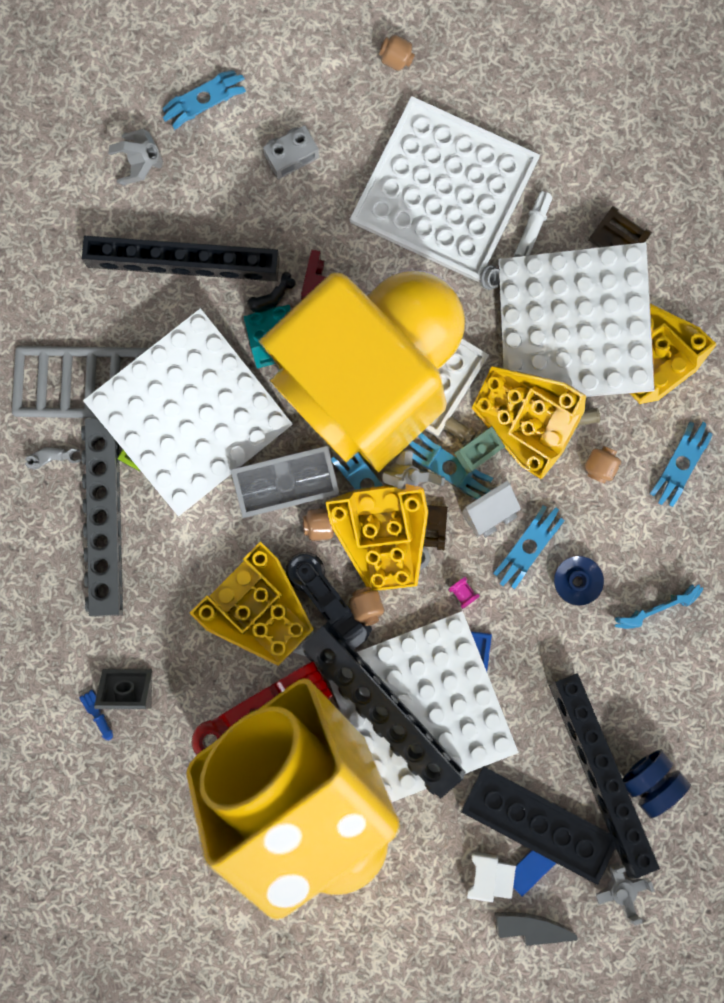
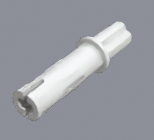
[514,191,552,257]

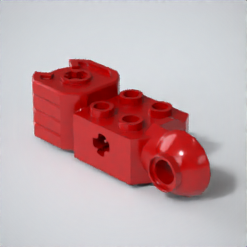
[191,662,333,755]

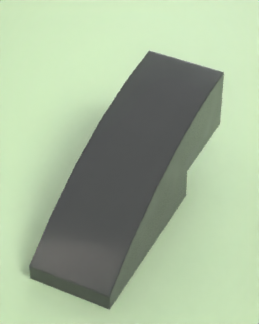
[494,912,578,946]

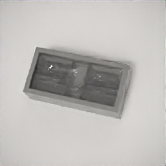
[231,446,340,518]

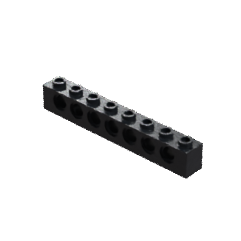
[81,236,280,282]
[301,621,466,799]
[548,673,660,879]

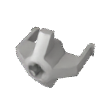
[108,129,163,186]
[383,450,445,489]
[595,863,654,926]

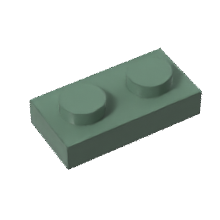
[454,426,505,473]

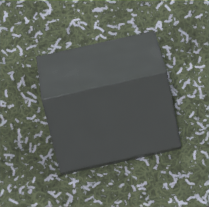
[94,669,153,709]

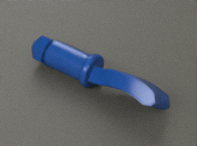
[79,690,113,741]

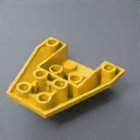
[629,304,716,404]
[472,366,586,479]
[326,484,428,591]
[189,542,314,666]

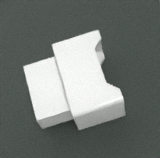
[467,852,516,902]

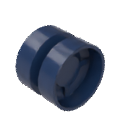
[622,749,691,818]

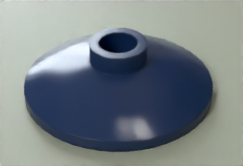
[554,556,604,606]

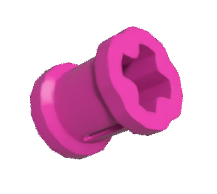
[448,576,480,609]

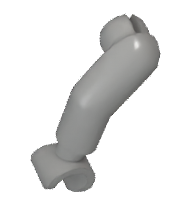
[25,447,82,470]

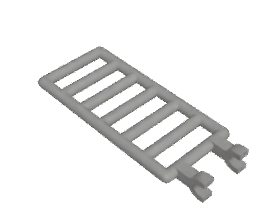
[12,346,149,418]

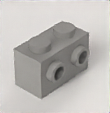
[263,125,319,180]

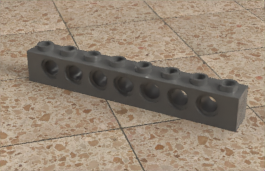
[81,418,123,617]

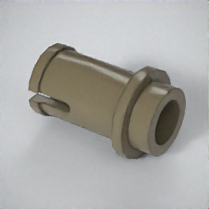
[576,408,600,428]
[443,416,476,444]

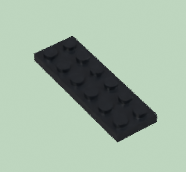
[460,767,616,885]

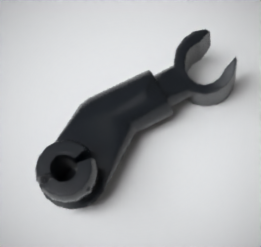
[247,271,296,313]

